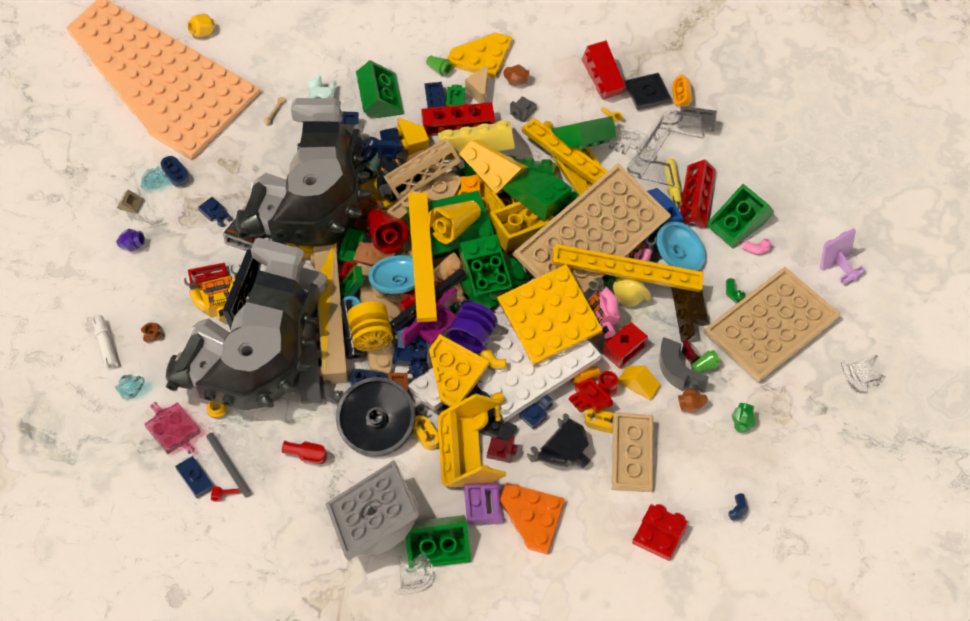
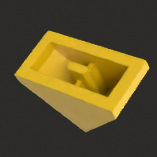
[618,365,661,401]

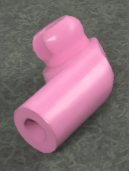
[742,238,771,255]

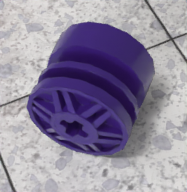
[447,302,498,353]

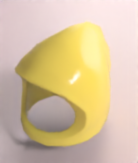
[613,277,651,307]

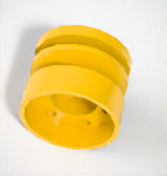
[347,301,393,351]

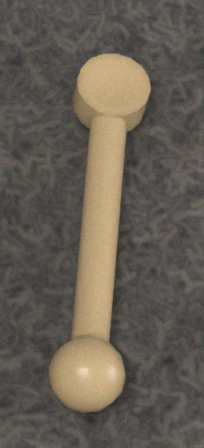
[264,97,285,125]

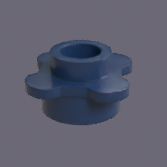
[407,361,427,377]

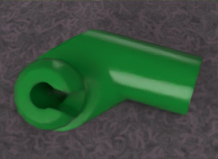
[726,278,746,303]

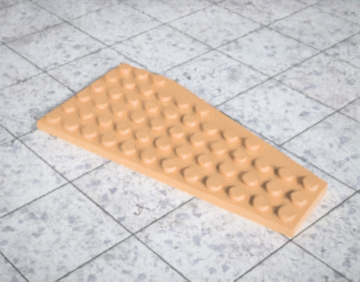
[66,0,260,161]

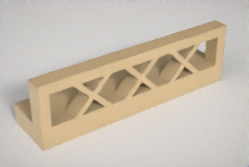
[383,138,462,201]

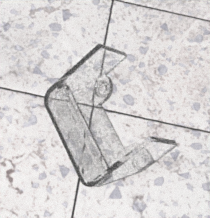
[627,110,705,187]

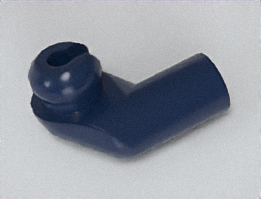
[410,335,426,351]

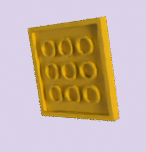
[497,264,603,366]

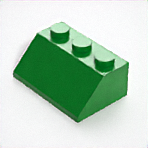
[356,60,404,118]
[552,116,617,150]
[460,253,529,309]
[405,515,471,569]

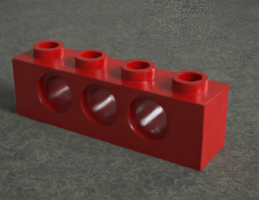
[421,102,495,136]

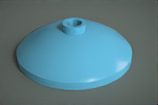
[657,221,705,271]
[369,255,415,294]

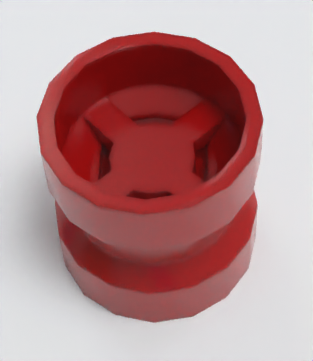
[598,371,618,397]

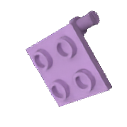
[820,228,865,285]

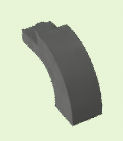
[659,337,709,392]

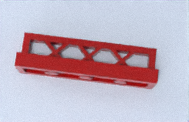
[680,159,716,229]

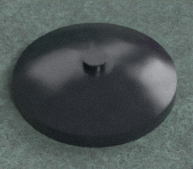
[336,377,416,457]

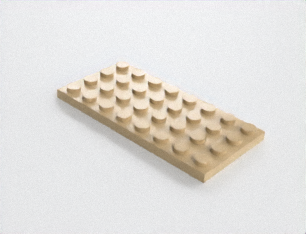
[513,163,671,294]

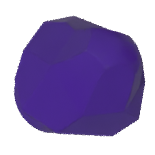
[116,229,145,252]

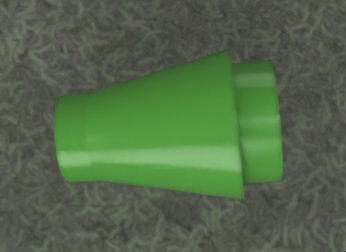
[426,55,453,76]
[691,350,721,373]

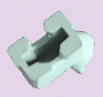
[307,75,337,98]

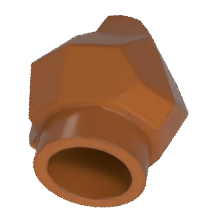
[503,64,530,86]
[678,388,708,414]

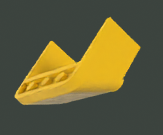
[438,394,506,488]

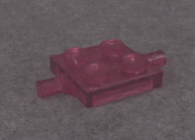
[144,402,201,455]

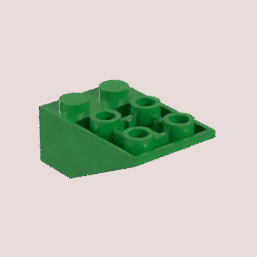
[459,234,512,296]

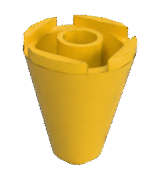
[428,201,481,244]

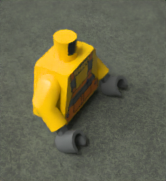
[184,264,241,322]

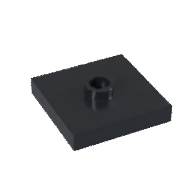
[625,72,671,110]

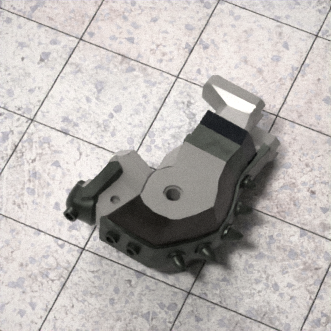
[236,98,372,247]
[166,238,329,410]

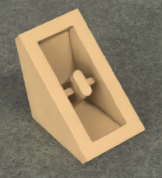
[465,67,488,103]

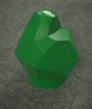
[731,403,756,433]

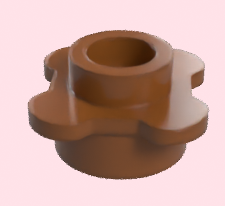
[141,323,162,342]

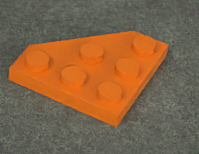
[500,482,565,555]

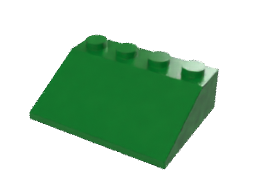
[406,190,494,259]

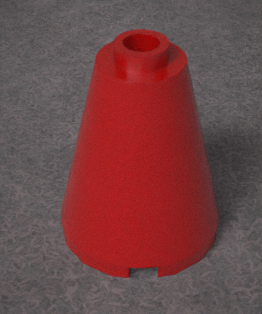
[367,209,408,254]

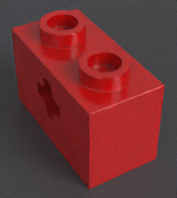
[603,322,648,369]

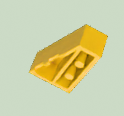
[459,140,528,194]

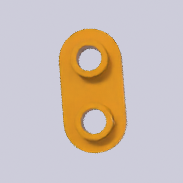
[672,75,692,107]

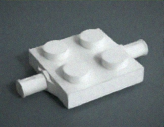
[408,367,444,412]

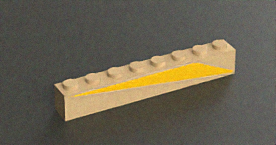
[310,245,348,384]

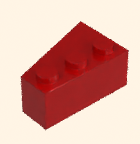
[582,40,625,100]

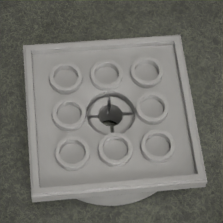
[326,460,419,561]

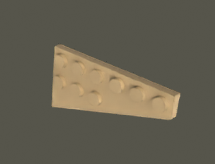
[356,263,402,377]

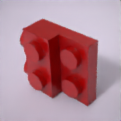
[632,504,688,561]

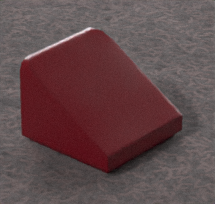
[682,340,701,365]

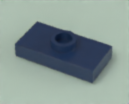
[424,82,445,108]
[175,456,213,498]

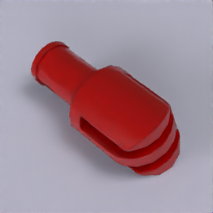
[281,440,327,464]

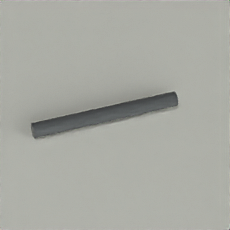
[206,433,252,498]

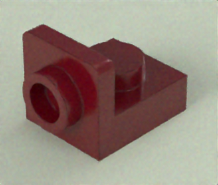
[487,436,518,463]

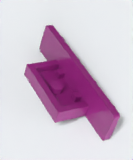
[402,287,457,347]

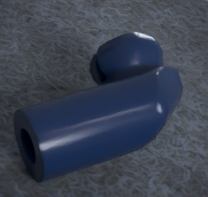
[728,493,748,521]

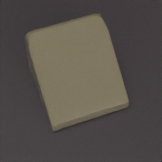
[117,190,144,214]

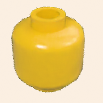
[188,14,215,38]

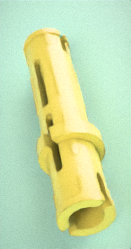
[664,158,682,208]

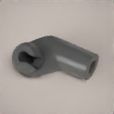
[320,381,344,404]

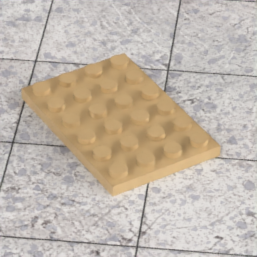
[704,267,840,382]

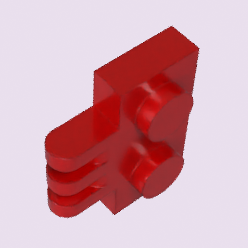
[568,377,613,413]

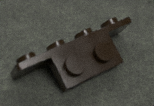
[671,287,708,342]

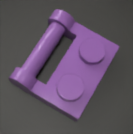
[464,483,504,525]

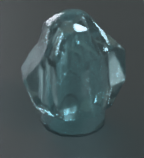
[140,166,167,190]
[115,374,145,399]

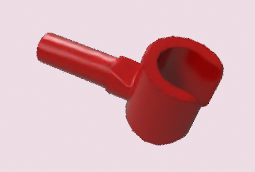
[211,486,240,502]

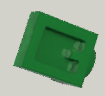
[446,84,466,106]

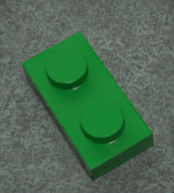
[337,228,366,264]
[340,265,364,301]

